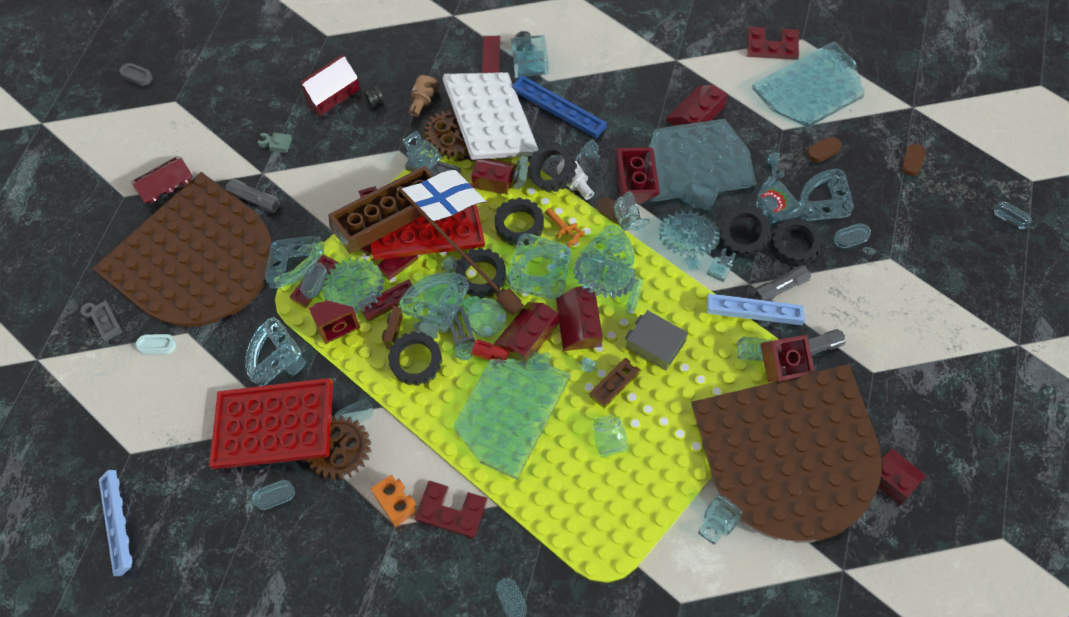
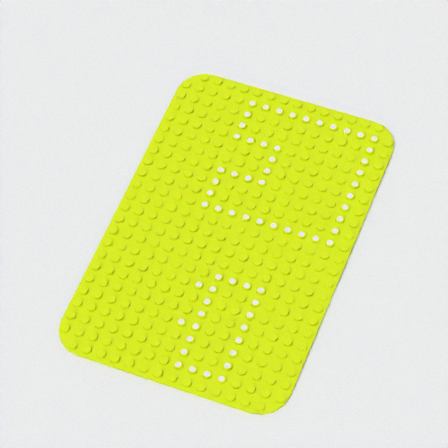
[275,148,779,583]

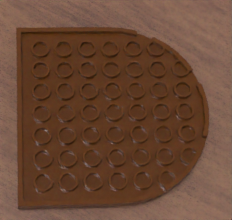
[92,172,274,327]
[691,364,882,543]

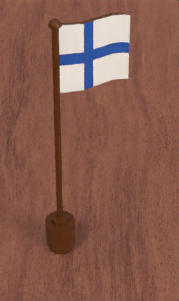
[397,170,524,316]

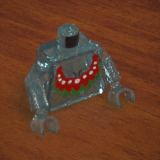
[756,165,812,224]

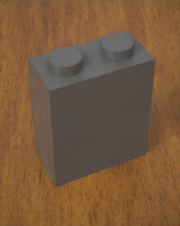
[625,310,688,371]

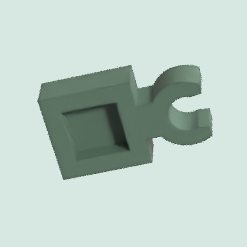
[258,133,292,153]
[512,155,528,190]
[413,317,450,339]

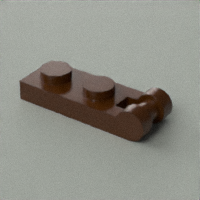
[589,358,641,409]

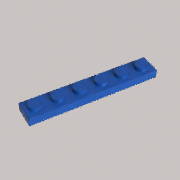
[512,75,607,138]

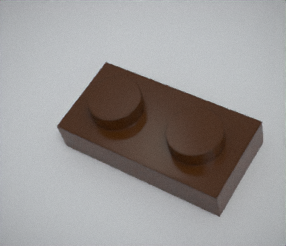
[382,306,404,349]

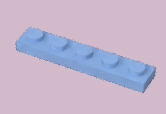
[707,294,805,325]
[99,470,132,576]

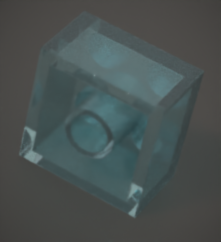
[511,35,549,78]

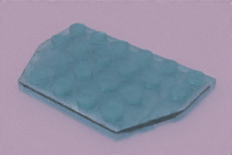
[752,41,865,127]
[643,119,756,202]
[453,359,570,480]

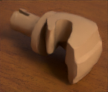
[408,75,440,117]

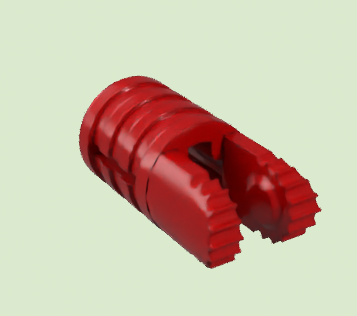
[472,339,509,366]

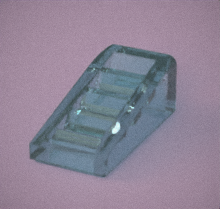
[737,336,771,361]

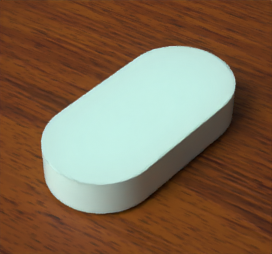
[136,334,176,355]

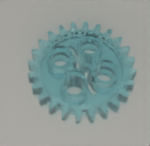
[659,211,720,258]
[573,250,636,298]
[322,257,384,314]

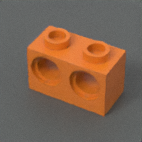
[371,474,416,527]

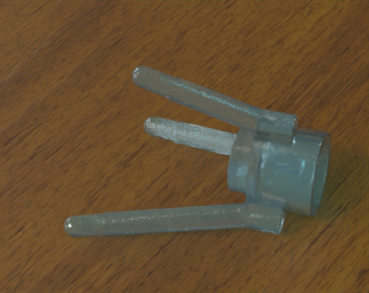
[575,139,599,169]

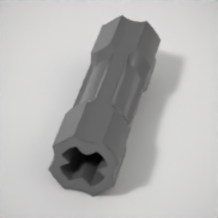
[225,179,280,213]
[753,265,811,301]
[808,329,846,354]

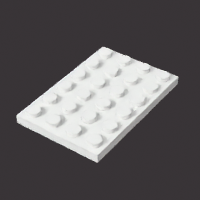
[443,73,538,159]

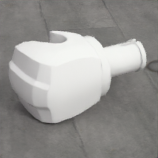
[557,159,594,200]

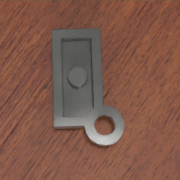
[81,301,123,342]

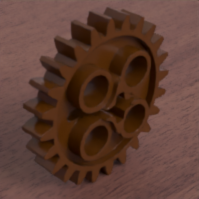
[424,110,470,160]
[306,415,372,481]

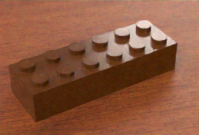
[328,166,434,254]

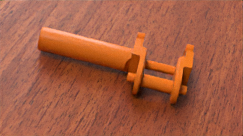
[545,208,585,248]

